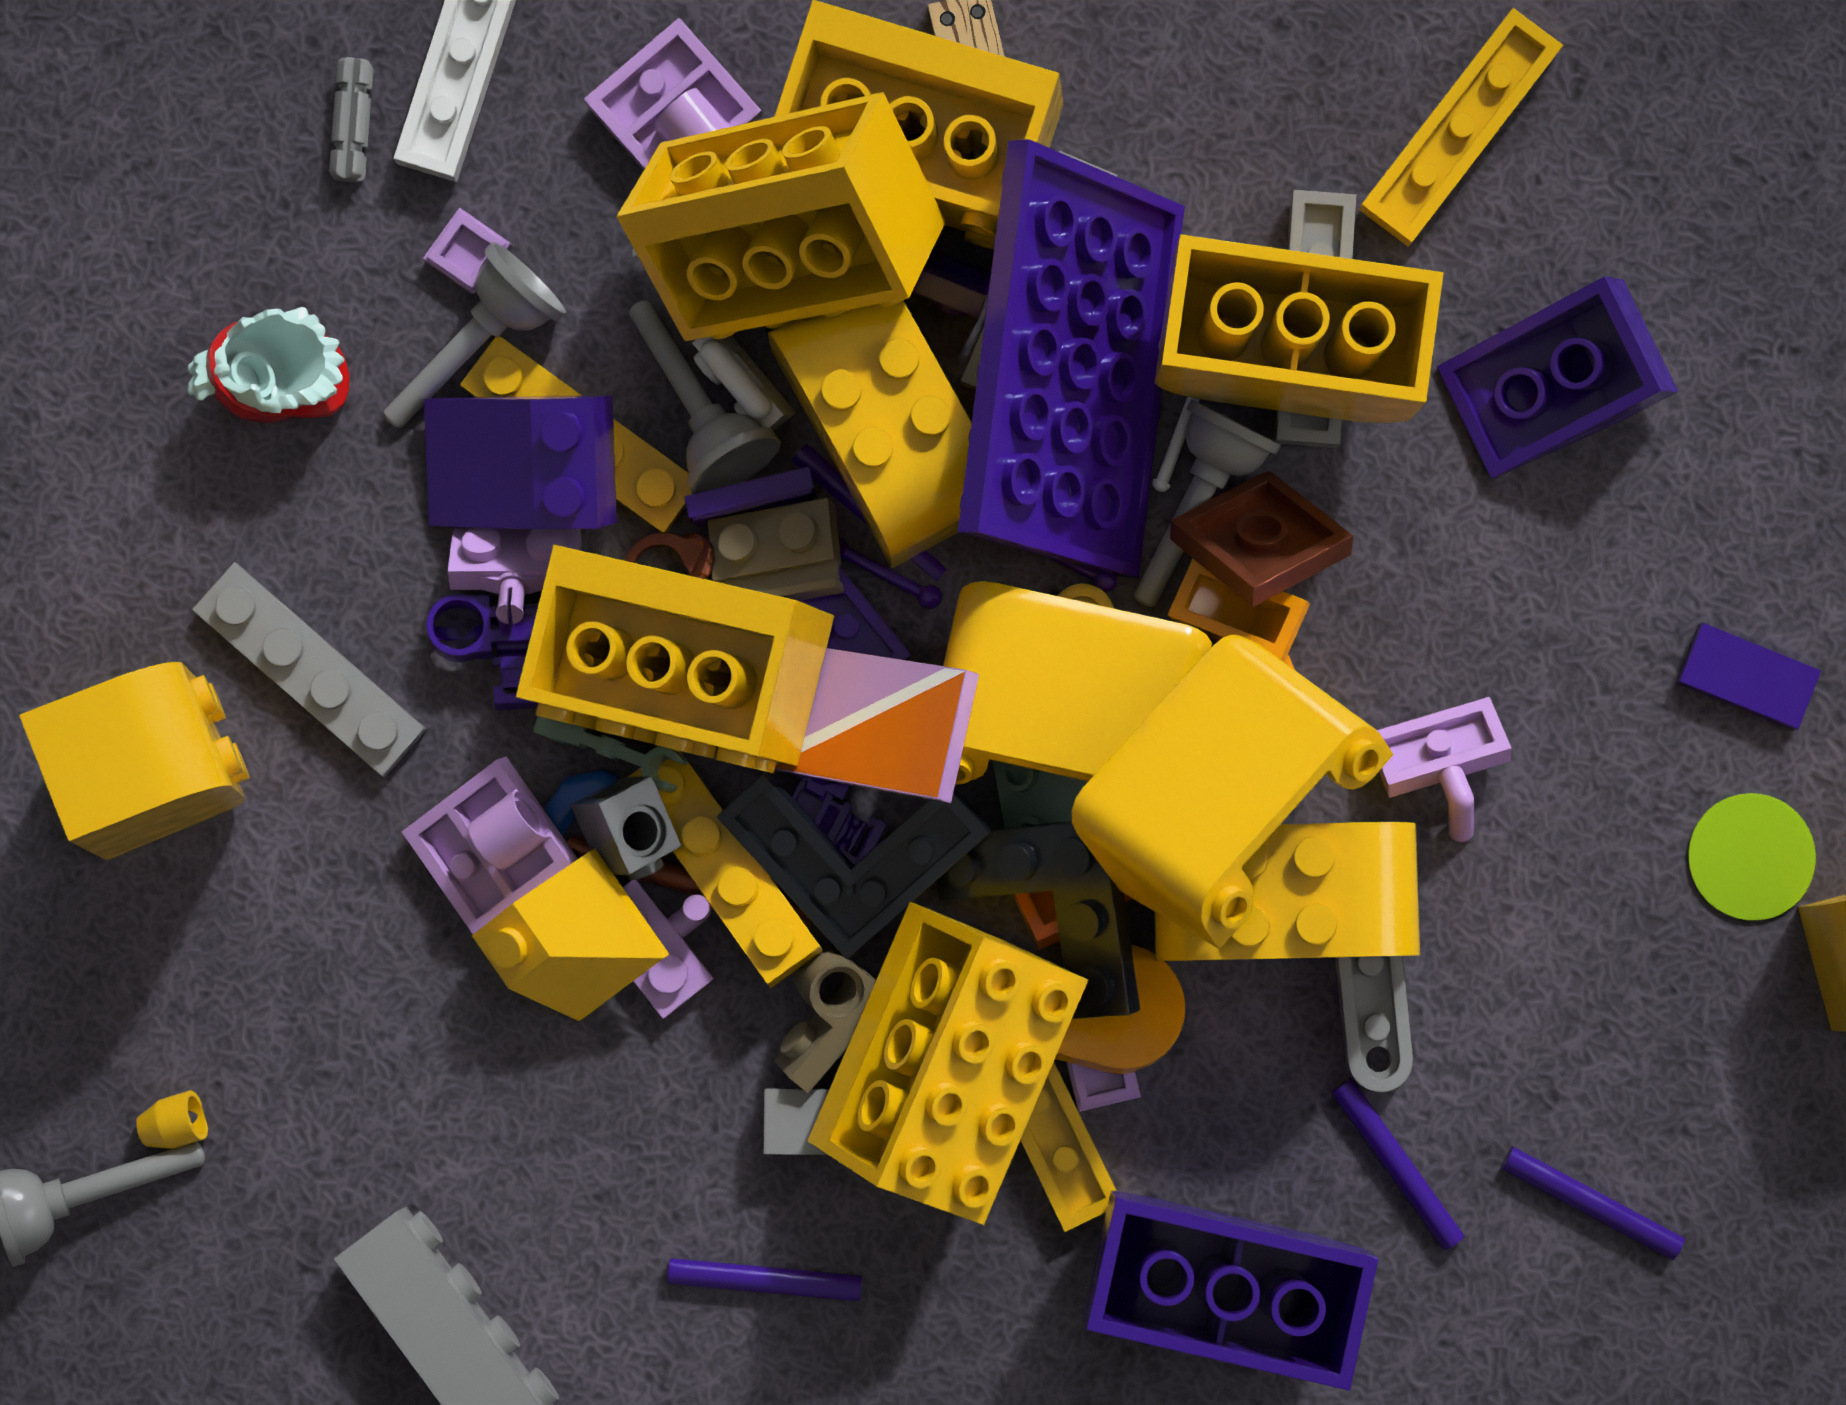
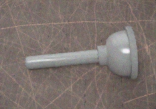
[384,242,566,428]
[629,300,781,494]
[1134,399,1281,607]
[0,1142,205,1267]

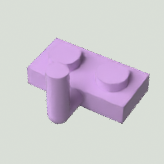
[1377,697,1512,842]
[623,880,715,1019]

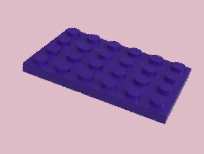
[958,139,1185,578]

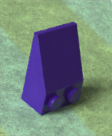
[1437,276,1679,479]
[424,395,617,529]

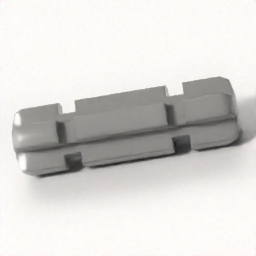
[329,57,373,183]

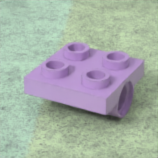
[584,18,763,170]
[402,756,578,934]

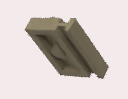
[708,498,844,601]

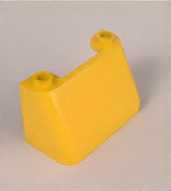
[943,581,1212,784]
[1072,635,1394,949]

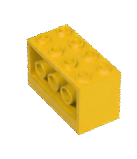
[774,0,1063,250]
[616,92,946,341]
[516,544,834,774]
[807,901,1088,1225]

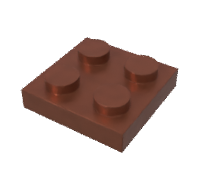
[1170,470,1353,607]

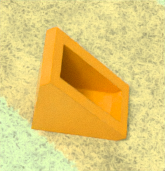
[1168,559,1310,662]

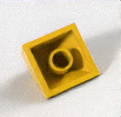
[472,848,669,1021]

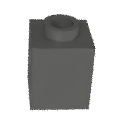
[571,776,681,881]

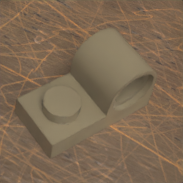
[774,947,876,1093]

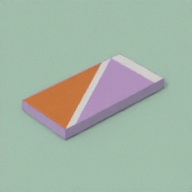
[774,648,979,803]

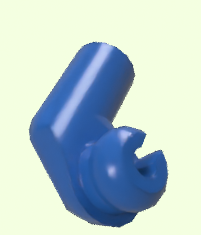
[544,769,618,837]

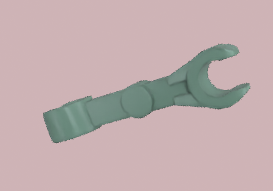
[533,716,687,793]

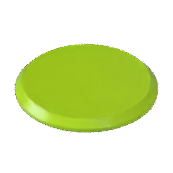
[1688,793,1816,920]

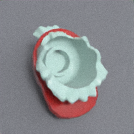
[187,307,349,423]

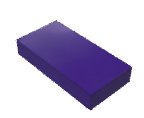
[684,467,816,528]
[1676,623,1822,731]

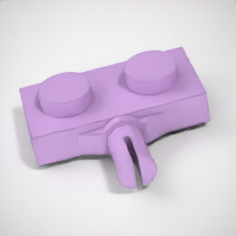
[448,527,582,624]

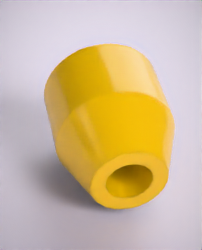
[136,1090,208,1149]

